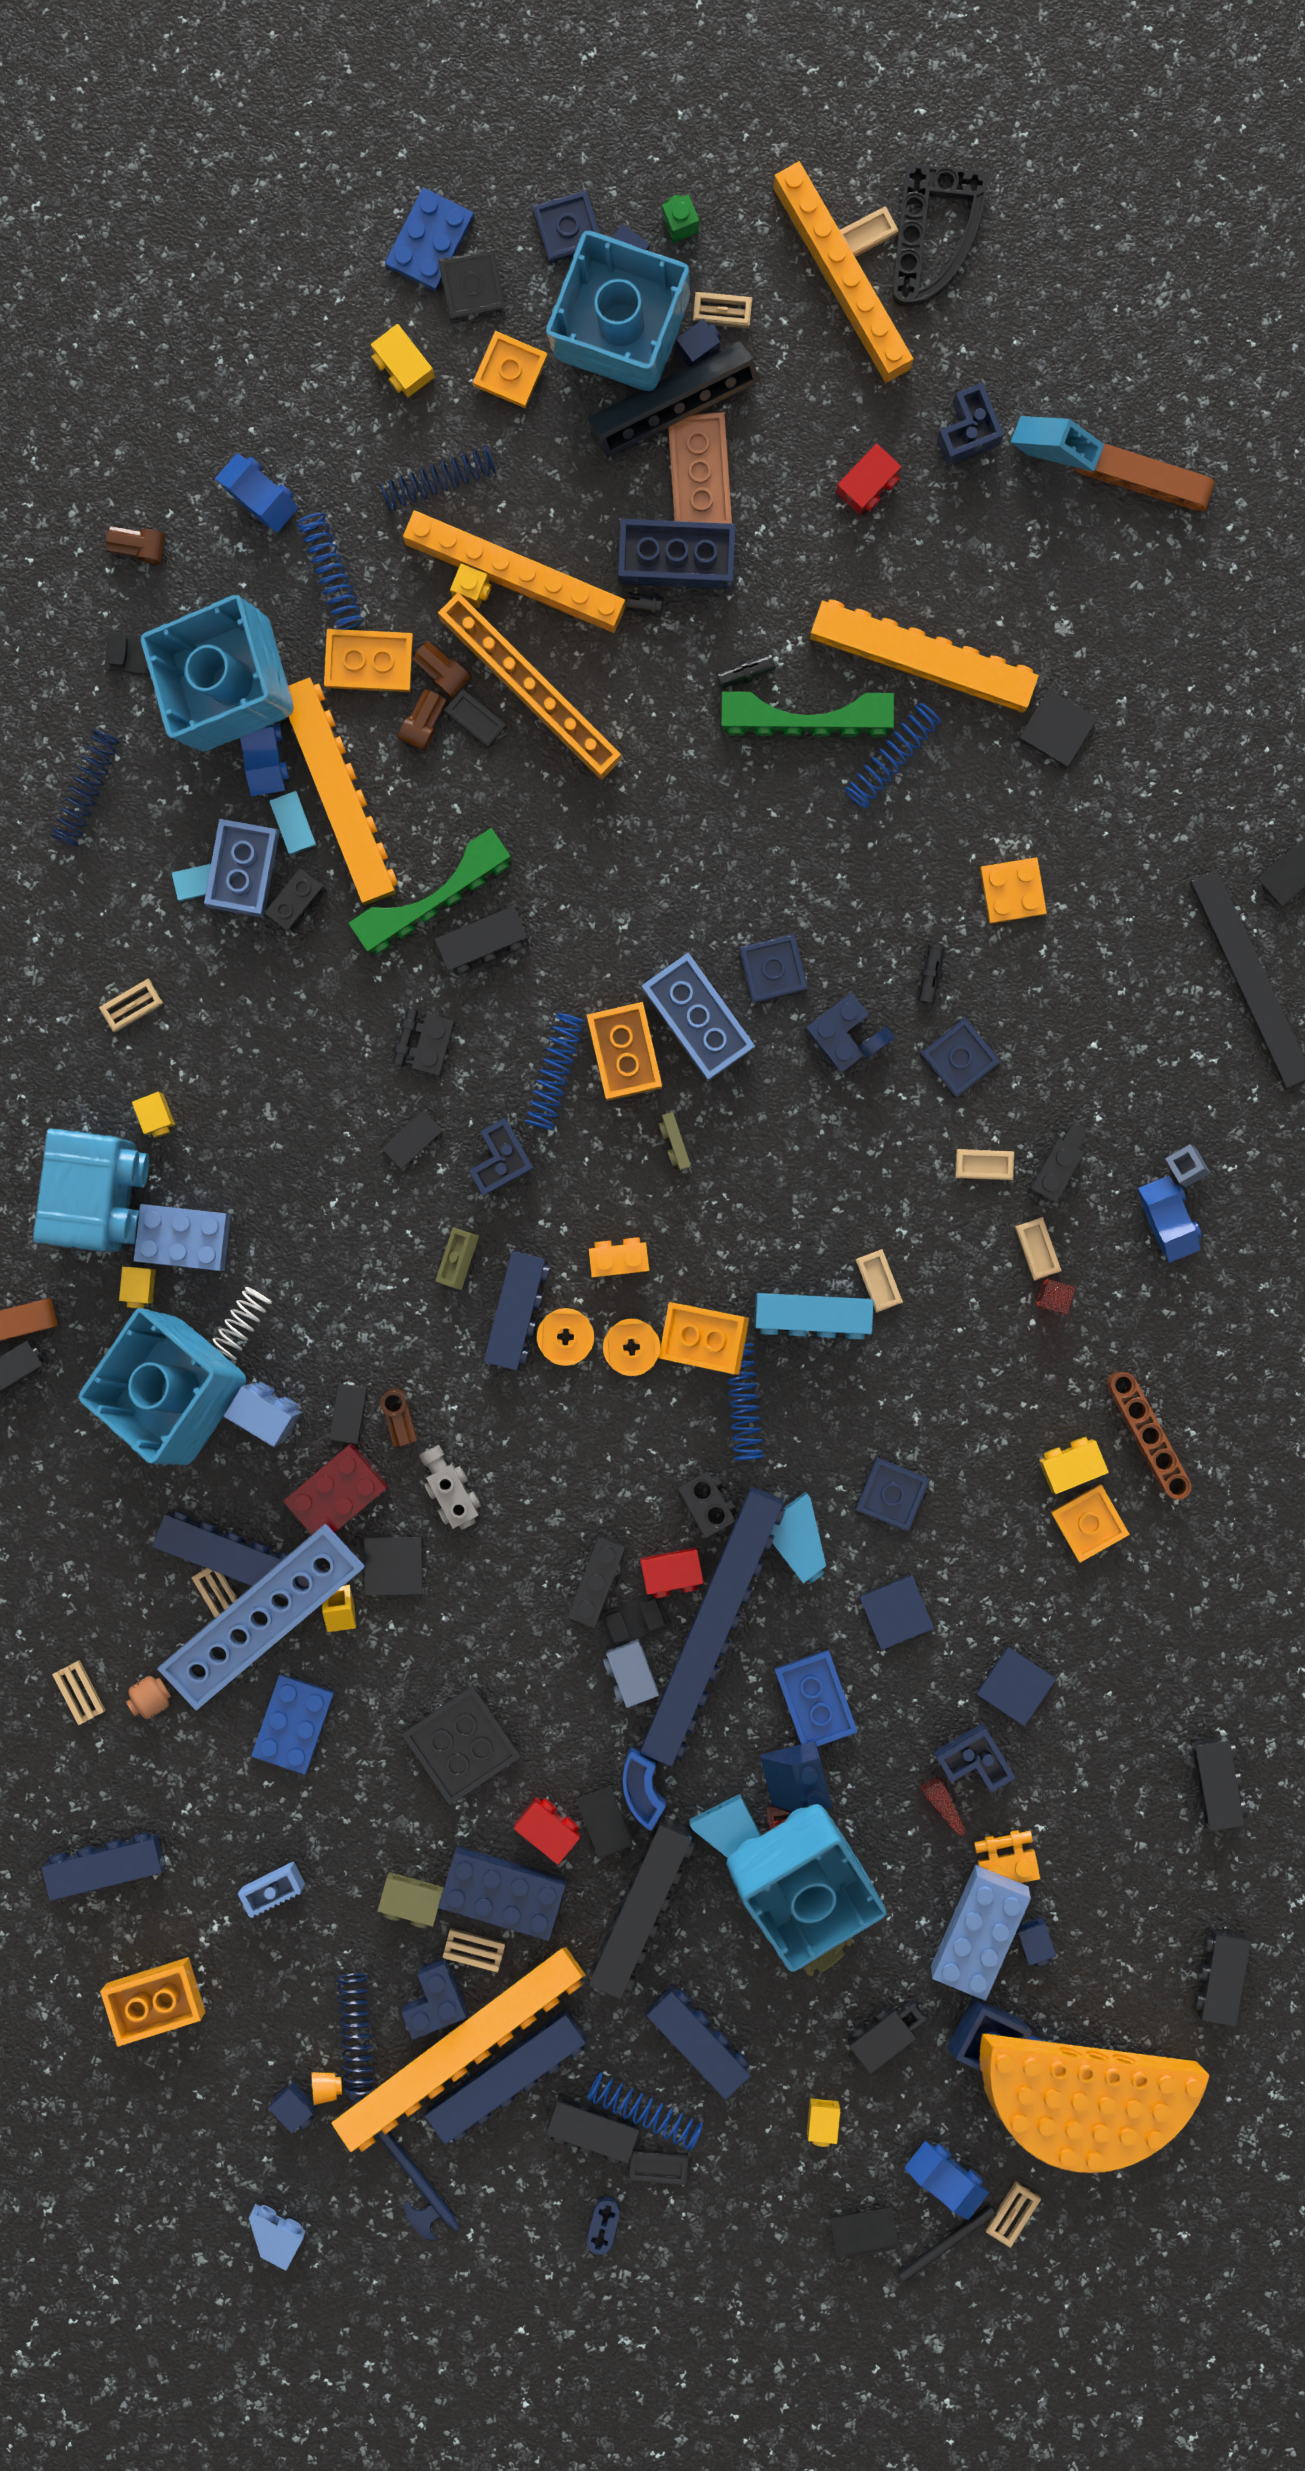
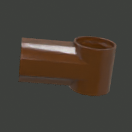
[106,526,166,564]
[412,641,471,698]
[398,689,447,751]
[380,1388,418,1447]

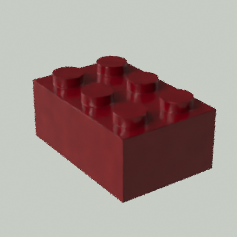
[283,1443,389,1535]

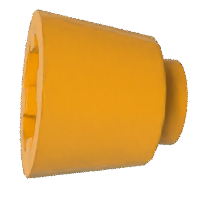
[311,2072,342,2106]

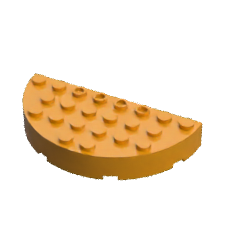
[980,2034,1209,2173]

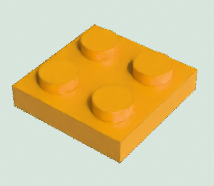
[473,331,548,409]
[980,857,1047,924]
[1050,1484,1130,1563]

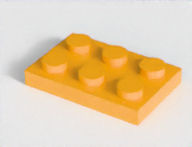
[324,629,413,692]
[659,1302,749,1375]

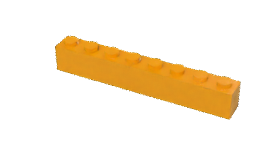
[773,161,913,383]
[403,510,626,633]
[438,592,621,780]
[809,600,1039,713]
[288,677,399,906]

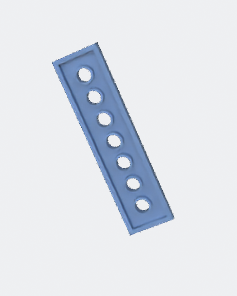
[158,1523,364,1710]

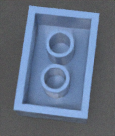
[204,819,279,918]
[134,1204,231,1271]
[224,1382,303,1447]

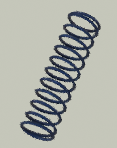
[380,445,497,512]
[50,730,121,847]
[337,1973,376,2096]

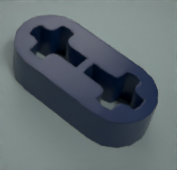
[858,1026,895,1059]
[587,2196,620,2255]

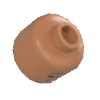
[126,1676,171,1719]

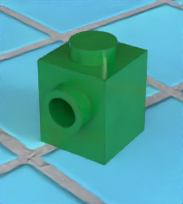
[662,194,699,243]

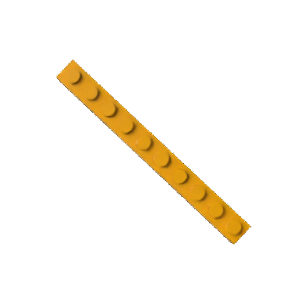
[331,1947,586,2152]

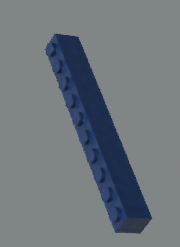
[640,1486,786,1766]

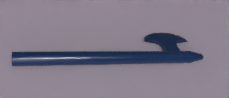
[347,2088,459,2241]

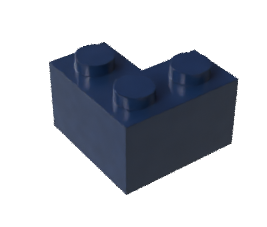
[937,382,1004,466]
[805,992,869,1075]
[469,1118,534,1197]
[933,1723,1015,1793]
[402,1958,468,2040]

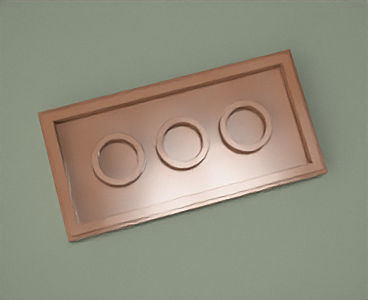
[668,412,732,524]

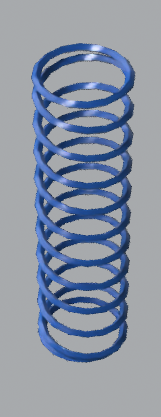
[297,513,365,630]
[845,703,941,808]
[525,1013,585,1131]
[726,1343,764,1460]
[587,2072,703,2151]

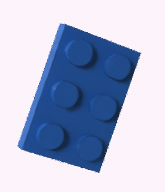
[385,187,474,292]
[775,1650,858,1747]
[251,1673,334,1775]

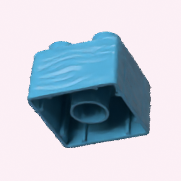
[546,231,690,391]
[141,595,294,752]
[33,1128,149,1252]
[79,1308,246,1465]
[726,1804,886,1972]

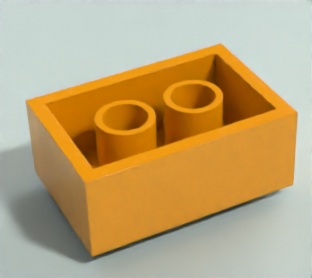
[587,1002,662,1101]
[100,1957,206,2047]

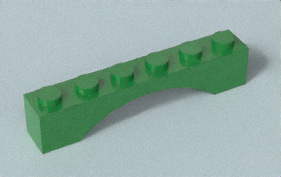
[721,692,894,737]
[349,828,512,955]

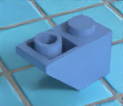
[249,2204,306,2271]

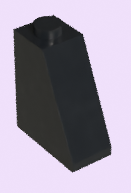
[0,1341,42,1395]

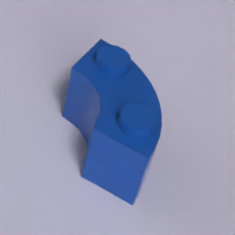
[215,453,299,533]
[240,723,289,796]
[1138,1176,1202,1263]
[623,1746,666,1831]
[904,2141,990,2220]

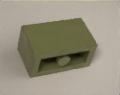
[378,1872,444,1928]

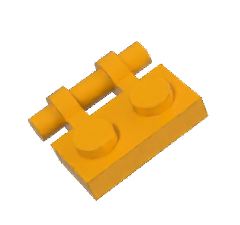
[974,1830,1040,1883]

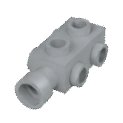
[419,1445,481,1530]

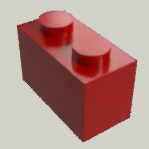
[836,443,901,515]
[640,1547,704,1598]
[513,1797,581,1865]

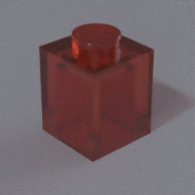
[1036,1279,1076,1315]

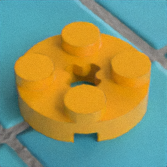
[537,1308,594,1366]
[603,1319,660,1376]

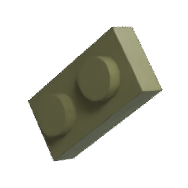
[658,1112,691,1171]
[436,1227,479,1290]

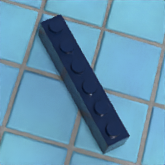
[152,1510,324,1600]
[425,2008,586,2144]

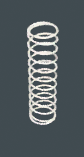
[213,1287,272,1360]

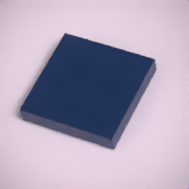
[532,190,600,264]
[739,934,808,1004]
[920,1018,1001,1098]
[855,1457,930,1532]
[859,1574,934,1650]
[976,1646,1056,1726]

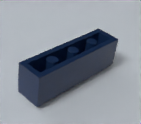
[484,1251,550,1370]
[41,1832,166,1901]
[646,1985,751,2100]

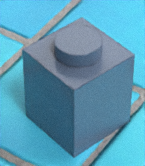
[1166,1144,1210,1187]

